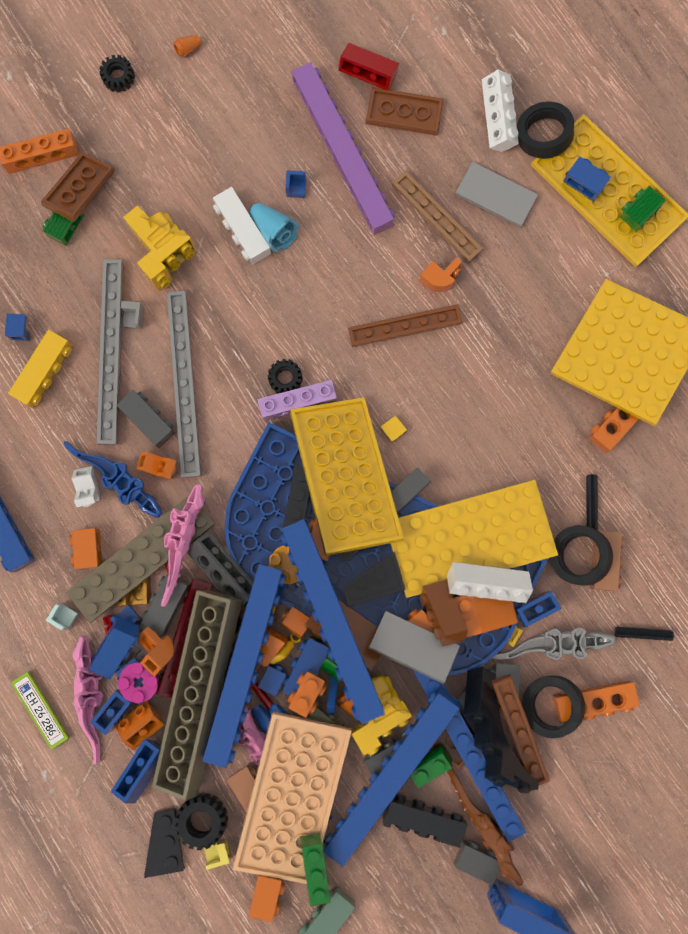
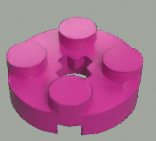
[117,662,159,703]

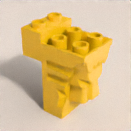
[123,205,197,291]
[351,674,412,756]

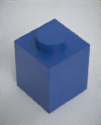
[258,663,288,696]

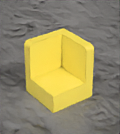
[204,838,232,870]

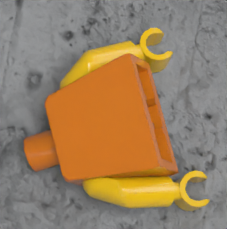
[256,626,302,670]

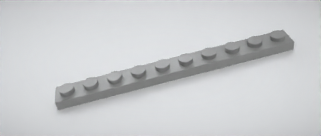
[97,259,123,445]
[167,291,201,478]

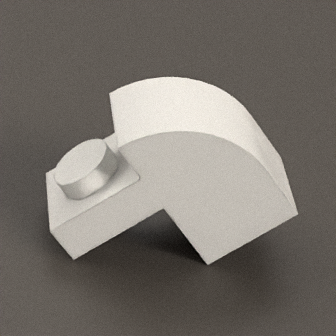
[71,466,100,507]

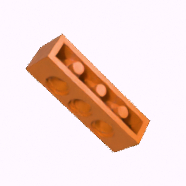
[0,128,80,174]
[588,407,639,454]
[553,680,640,724]

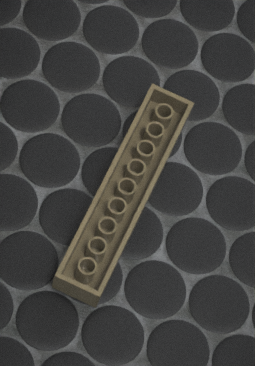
[152,590,242,801]

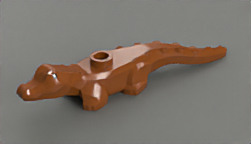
[447,768,523,886]

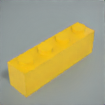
[8,329,73,408]

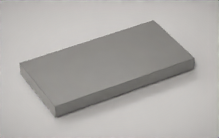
[455,162,538,228]
[369,611,460,684]

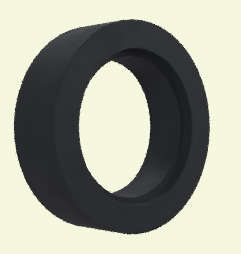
[517,101,574,159]
[550,525,613,586]
[521,675,585,738]

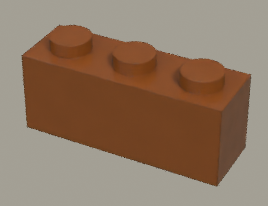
[420,580,468,647]

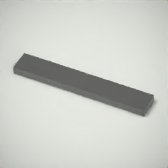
[338,467,431,563]

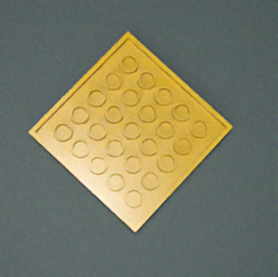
[551,279,688,427]

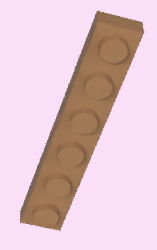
[392,171,483,263]

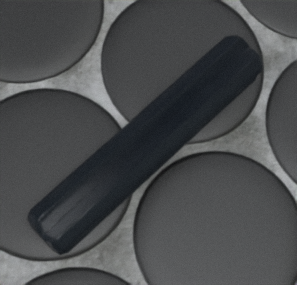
[586,474,598,530]
[614,627,674,641]

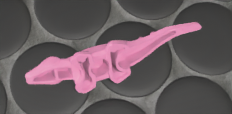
[161,484,205,607]
[72,636,104,764]
[239,706,266,766]

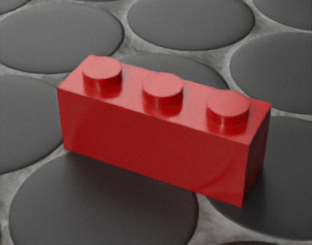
[338,43,399,91]

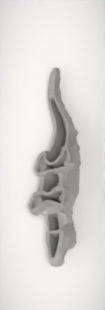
[491,627,616,660]

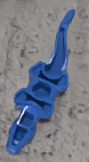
[64,441,162,518]

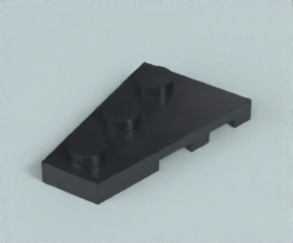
[343,552,405,606]
[144,808,185,878]

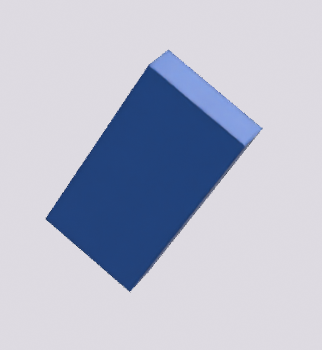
[327,676,338,715]

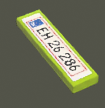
[11,671,70,750]

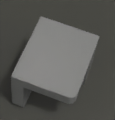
[121,301,144,329]

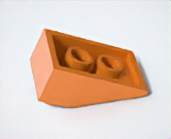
[454,595,518,637]

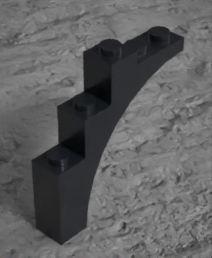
[463,666,539,793]

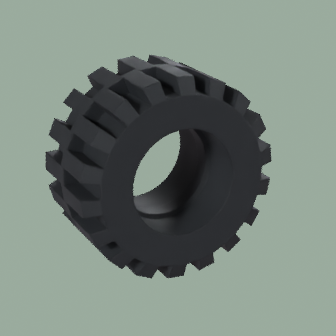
[174,793,228,850]

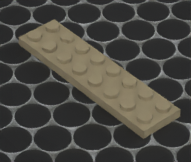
[66,496,215,623]

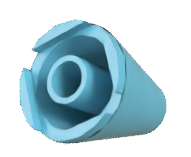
[249,203,300,252]

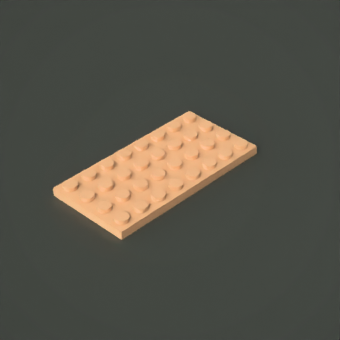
[233,711,352,884]

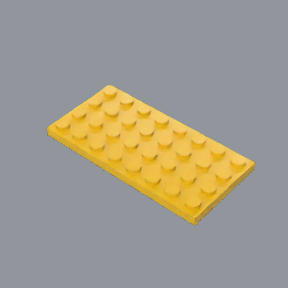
[530,114,688,268]
[290,397,404,556]
[390,480,558,598]

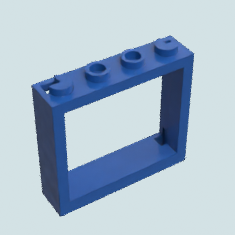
[487,878,576,934]

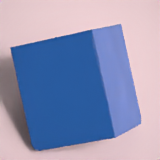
[285,170,306,198]
[5,313,30,341]
[110,605,141,624]

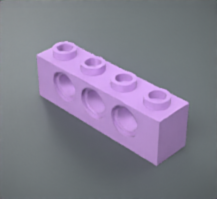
[257,380,337,421]

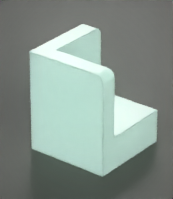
[46,603,79,631]

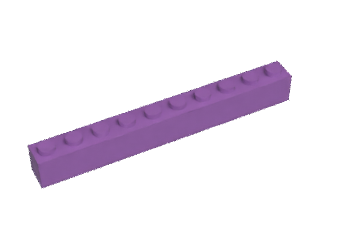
[291,62,395,236]

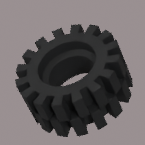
[99,55,135,93]
[268,359,302,393]

